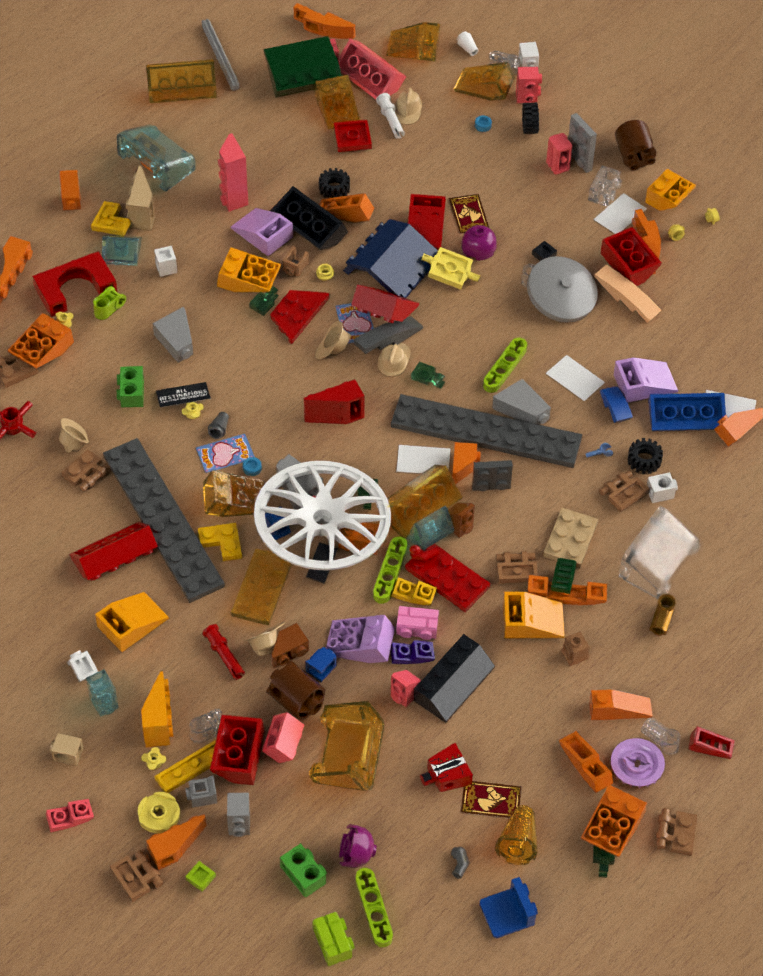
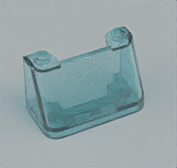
[117,124,195,192]

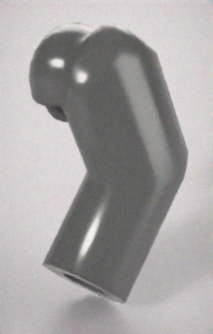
[451,847,470,879]

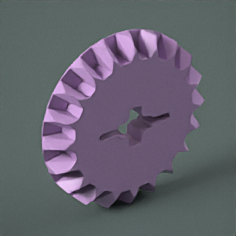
[610,738,665,788]

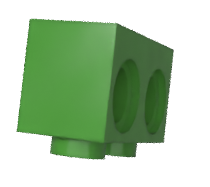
[116,366,144,408]
[280,843,327,898]

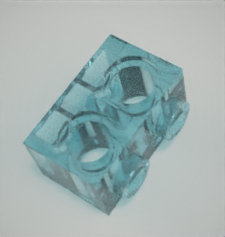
[86,669,119,717]

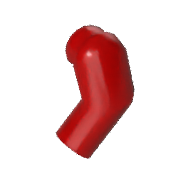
[409,545,439,562]

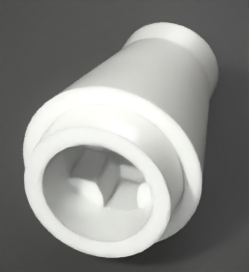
[456,31,479,56]

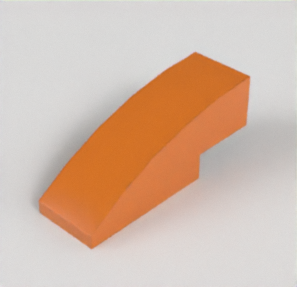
[559,731,613,793]

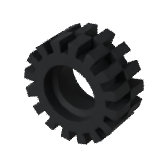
[522,102,539,134]
[319,168,350,198]
[627,438,663,474]

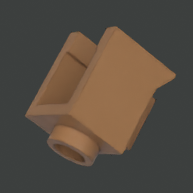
[283,246,309,277]
[561,631,590,666]

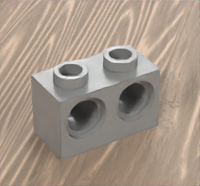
[227,793,250,837]

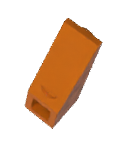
[146,814,207,870]

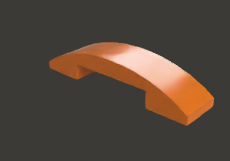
[527,575,607,605]

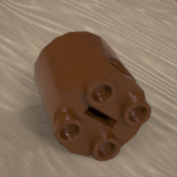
[615,120,656,171]
[266,661,326,720]

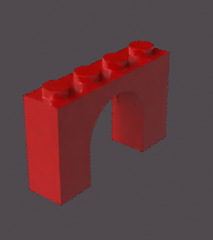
[32,251,118,317]

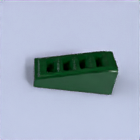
[551,558,577,594]

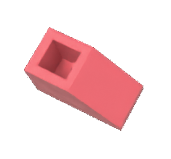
[391,670,421,707]

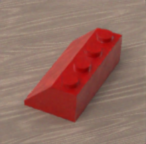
[69,521,158,581]

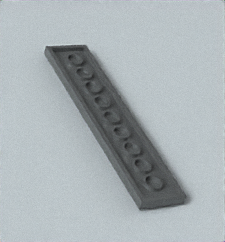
[391,394,582,468]
[103,438,225,603]

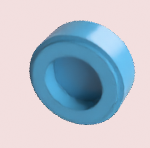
[475,115,492,132]
[242,457,262,476]

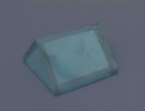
[102,234,142,266]
[407,506,455,550]

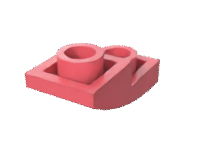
[46,799,94,832]

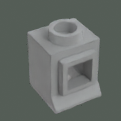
[185,775,217,808]

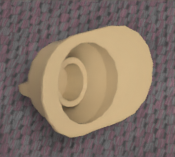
[395,87,422,125]
[315,321,351,360]
[378,343,411,376]
[59,418,89,453]
[244,622,285,656]

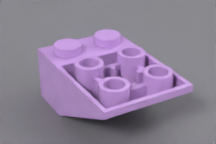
[231,208,293,256]
[614,357,678,403]
[326,615,395,663]

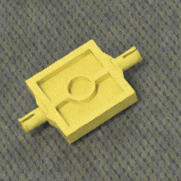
[421,247,480,290]

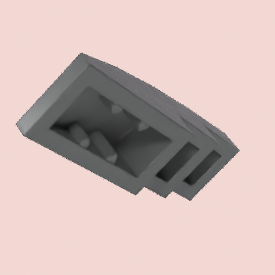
[354,316,423,354]

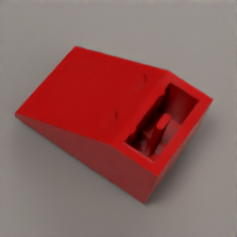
[408,194,446,250]
[304,379,365,424]

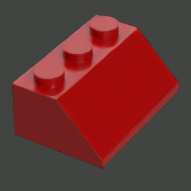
[600,227,662,286]
[351,284,419,323]
[210,715,265,785]

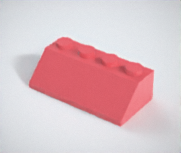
[337,38,406,99]
[218,133,248,212]

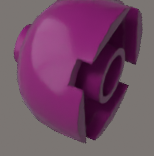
[461,225,497,261]
[339,824,377,868]

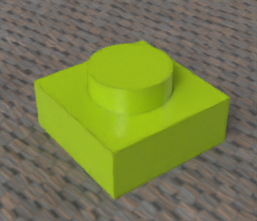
[185,861,216,892]

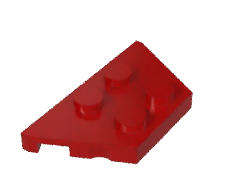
[270,290,329,344]

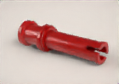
[202,624,245,680]

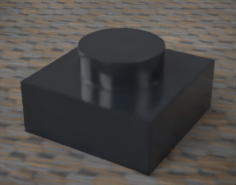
[532,241,557,261]

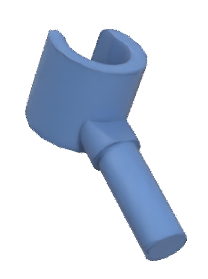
[585,443,613,458]

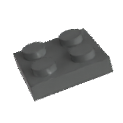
[472,460,513,491]

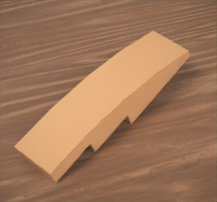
[594,265,662,323]

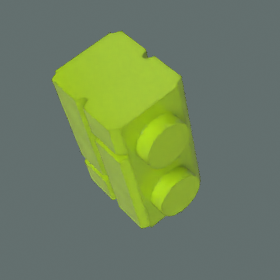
[312,912,355,966]

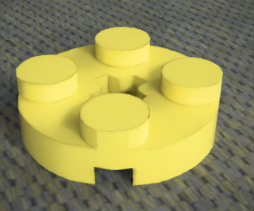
[138,792,180,833]

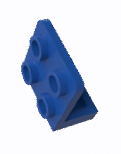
[479,877,538,938]

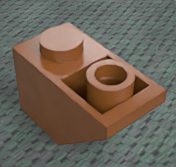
[443,502,475,538]
[272,623,309,668]

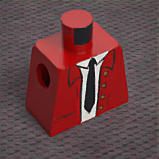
[420,743,473,792]

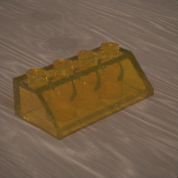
[146,59,217,103]
[387,465,463,539]

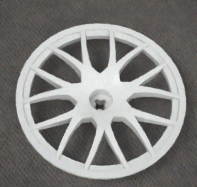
[254,461,391,570]

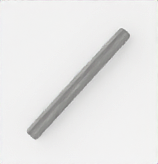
[201,19,240,91]

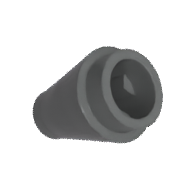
[208,412,229,439]

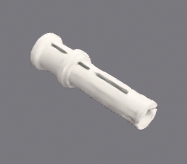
[376,93,405,139]

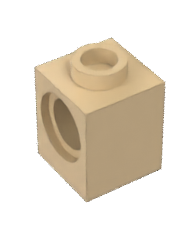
[50,733,83,766]

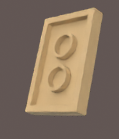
[543,508,598,568]

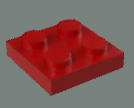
[334,119,372,152]

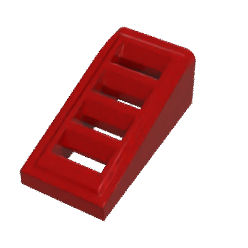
[688,726,735,759]

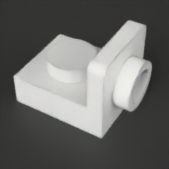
[67,650,98,682]

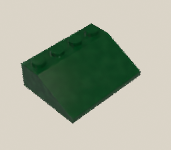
[263,36,342,98]

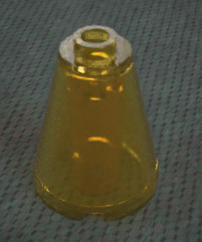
[495,805,538,865]

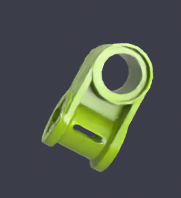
[93,286,126,320]

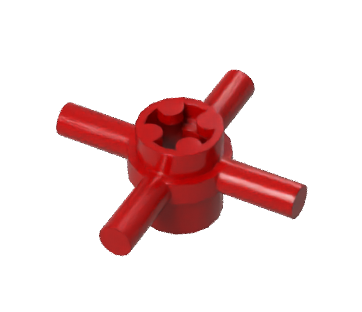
[0,401,36,439]

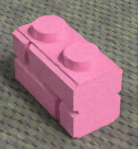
[396,606,439,640]

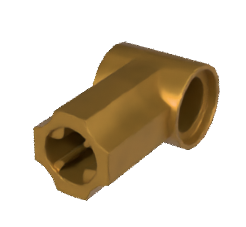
[649,594,676,636]

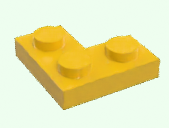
[91,201,131,236]
[198,523,242,561]

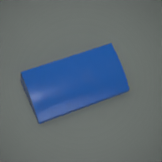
[648,393,726,431]

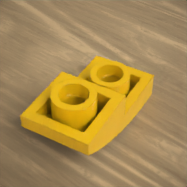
[391,577,437,606]

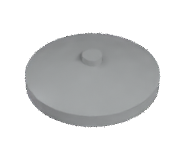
[527,256,598,322]

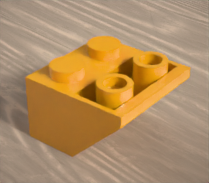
[645,169,696,211]

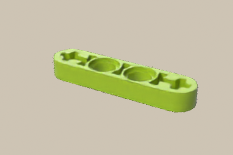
[483,337,527,393]
[373,537,407,604]
[355,868,393,948]

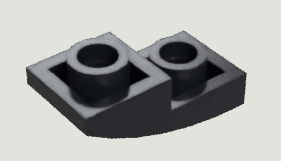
[306,542,338,584]

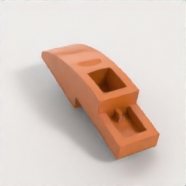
[293,3,355,39]
[632,209,661,275]

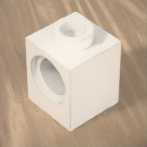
[518,42,539,67]
[154,246,177,277]
[647,472,678,503]

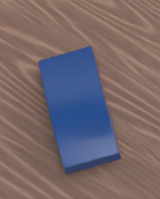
[600,386,633,423]

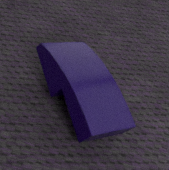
[390,640,435,664]

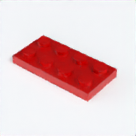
[405,541,491,613]

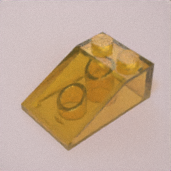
[454,62,515,101]

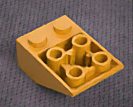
[217,247,281,292]
[95,592,169,652]
[503,592,564,638]
[141,671,174,748]

